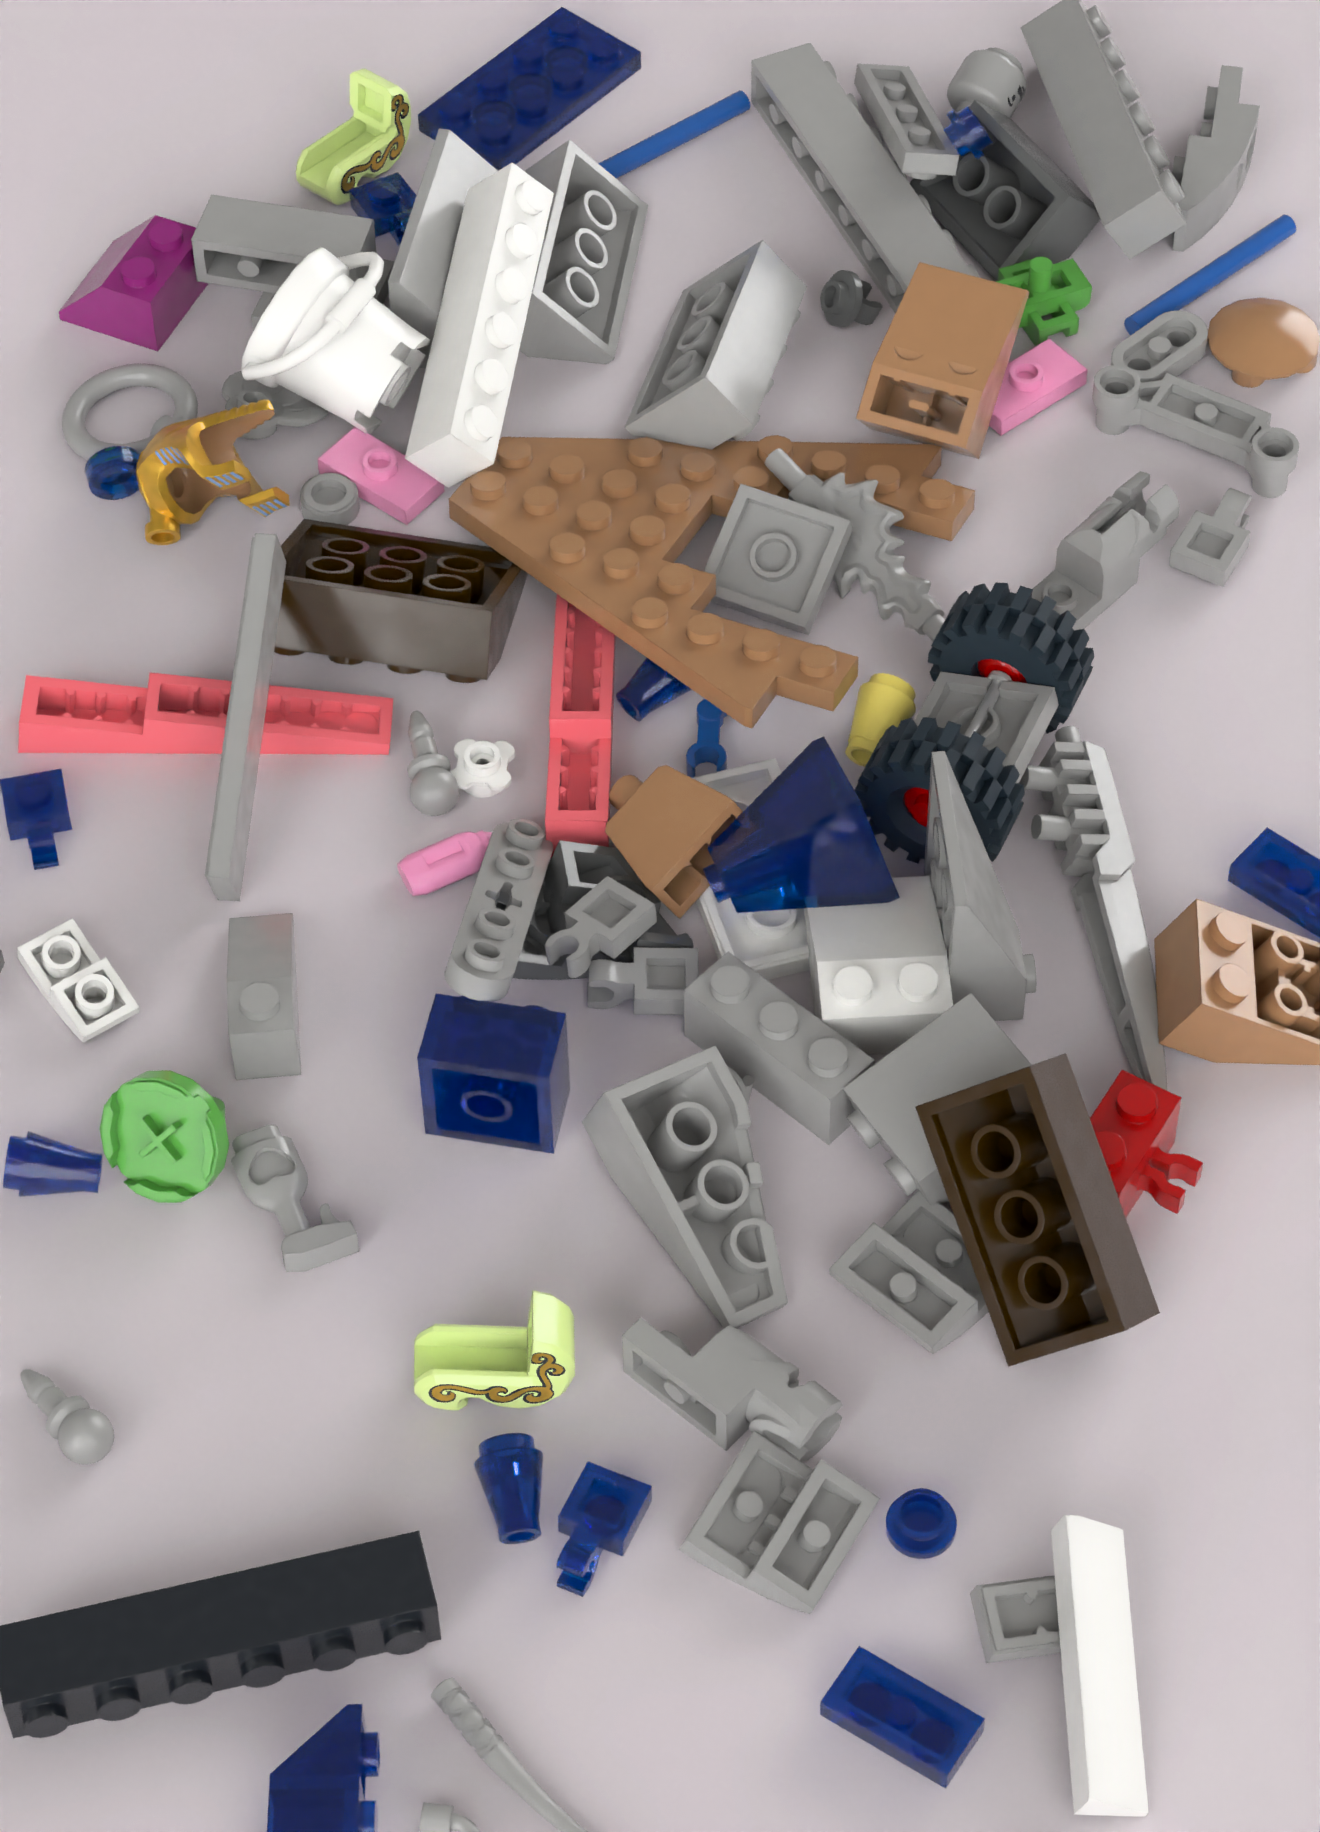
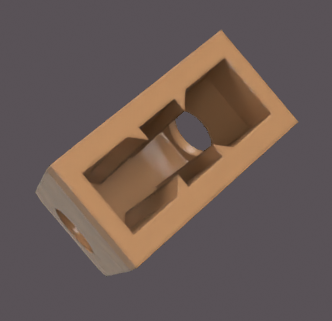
[605,765,760,919]

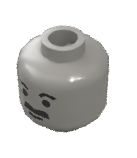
[947,47,1027,121]

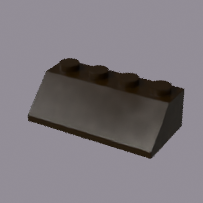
[915,1053,1160,1367]

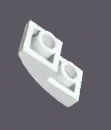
[17,918,139,1043]

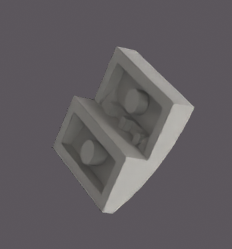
[829,1190,989,1354]
[679,1431,880,1614]

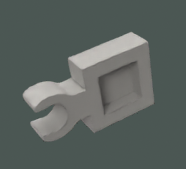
[545,876,657,978]

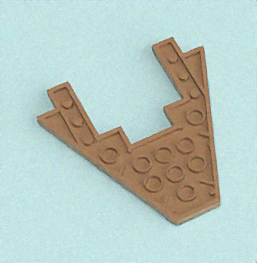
[449,435,975,728]

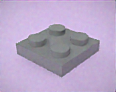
[704,484,853,635]

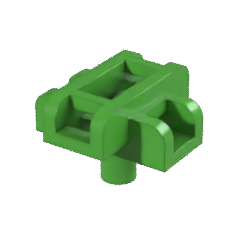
[996,257,1092,346]

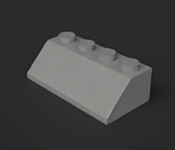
[388,129,497,369]
[519,139,648,364]
[625,240,807,450]

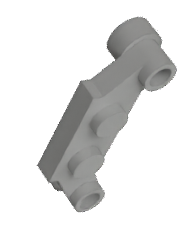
[1092,365,1299,498]

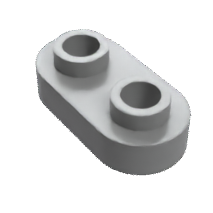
[1111,311,1208,382]

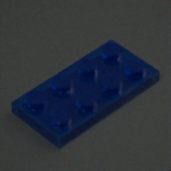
[418,7,641,171]

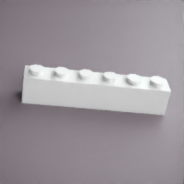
[405,163,554,488]

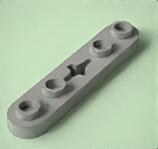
[444,819,553,1002]

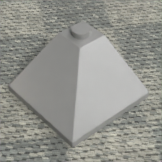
[924,751,1036,1021]

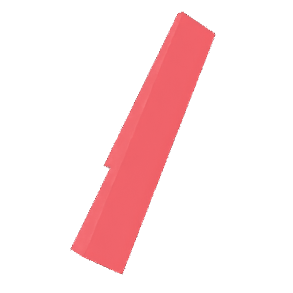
[545,594,616,857]
[18,672,394,755]

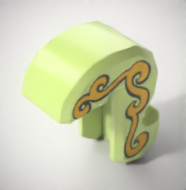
[296,68,411,205]
[414,1290,575,1410]

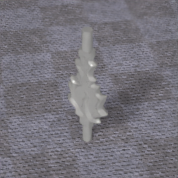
[765,448,945,641]

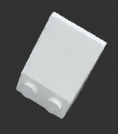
[802,876,953,1054]

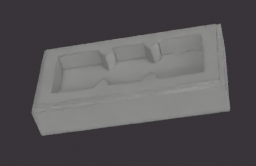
[970,1575,1061,1663]

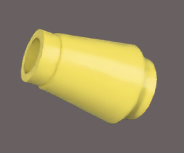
[845,673,916,767]

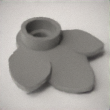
[222,371,328,439]

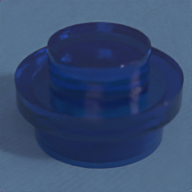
[943,105,993,160]
[885,1488,957,1559]

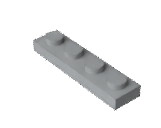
[854,63,959,180]

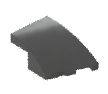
[496,840,694,980]

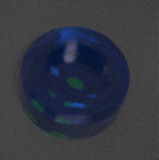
[85,446,140,500]

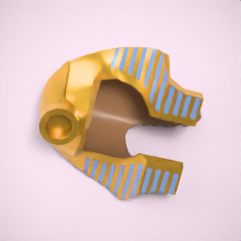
[136,399,290,545]

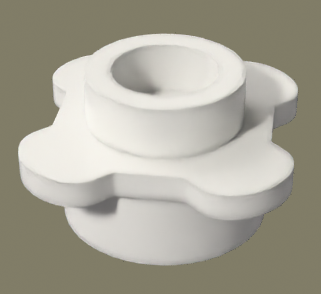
[451,739,515,798]

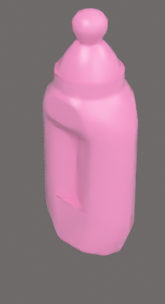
[397,830,492,896]

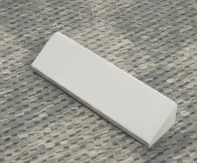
[1051,1515,1149,1817]

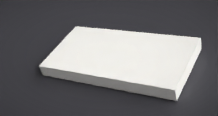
[693,758,825,980]

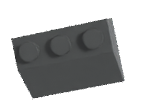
[909,100,1100,281]

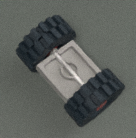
[854,582,1094,864]

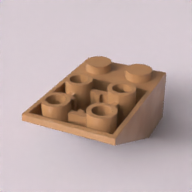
[856,262,1029,459]
[1154,898,1320,1065]

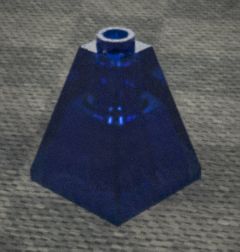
[702,736,900,913]

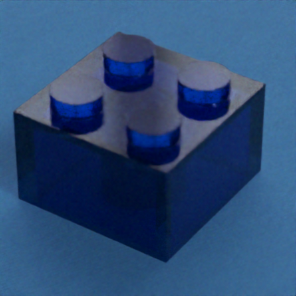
[417,993,570,1154]

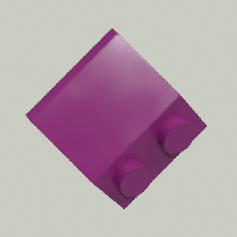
[59,215,209,351]

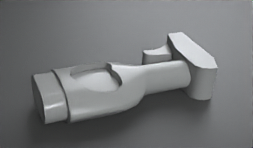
[231,1125,359,1272]

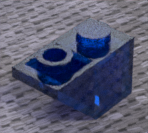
[267,1704,380,1832]

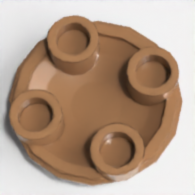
[1207,297,1320,388]

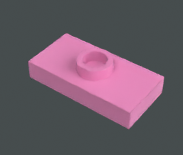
[989,339,1088,436]
[317,427,444,525]

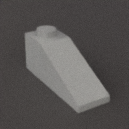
[226,913,301,1080]

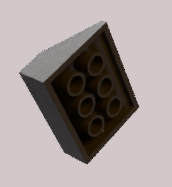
[274,519,528,683]

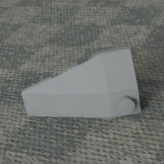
[582,1045,788,1329]

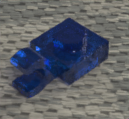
[349,172,417,247]
[0,769,72,870]
[556,1461,652,1597]

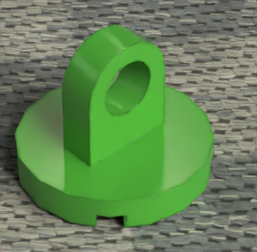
[100,1070,229,1203]

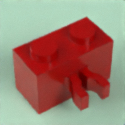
[1090,1070,1203,1218]

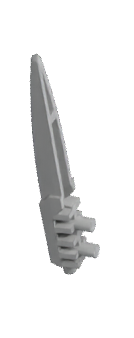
[1019,726,1168,1091]

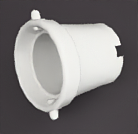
[241,247,430,434]

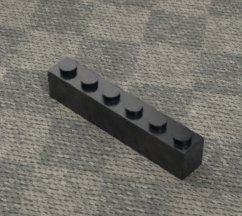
[0,1531,441,1738]

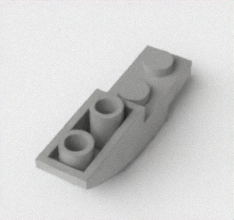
[1172,65,1260,252]

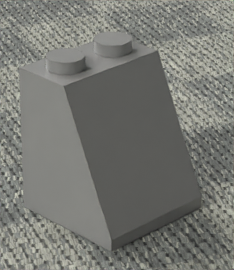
[843,993,1032,1206]

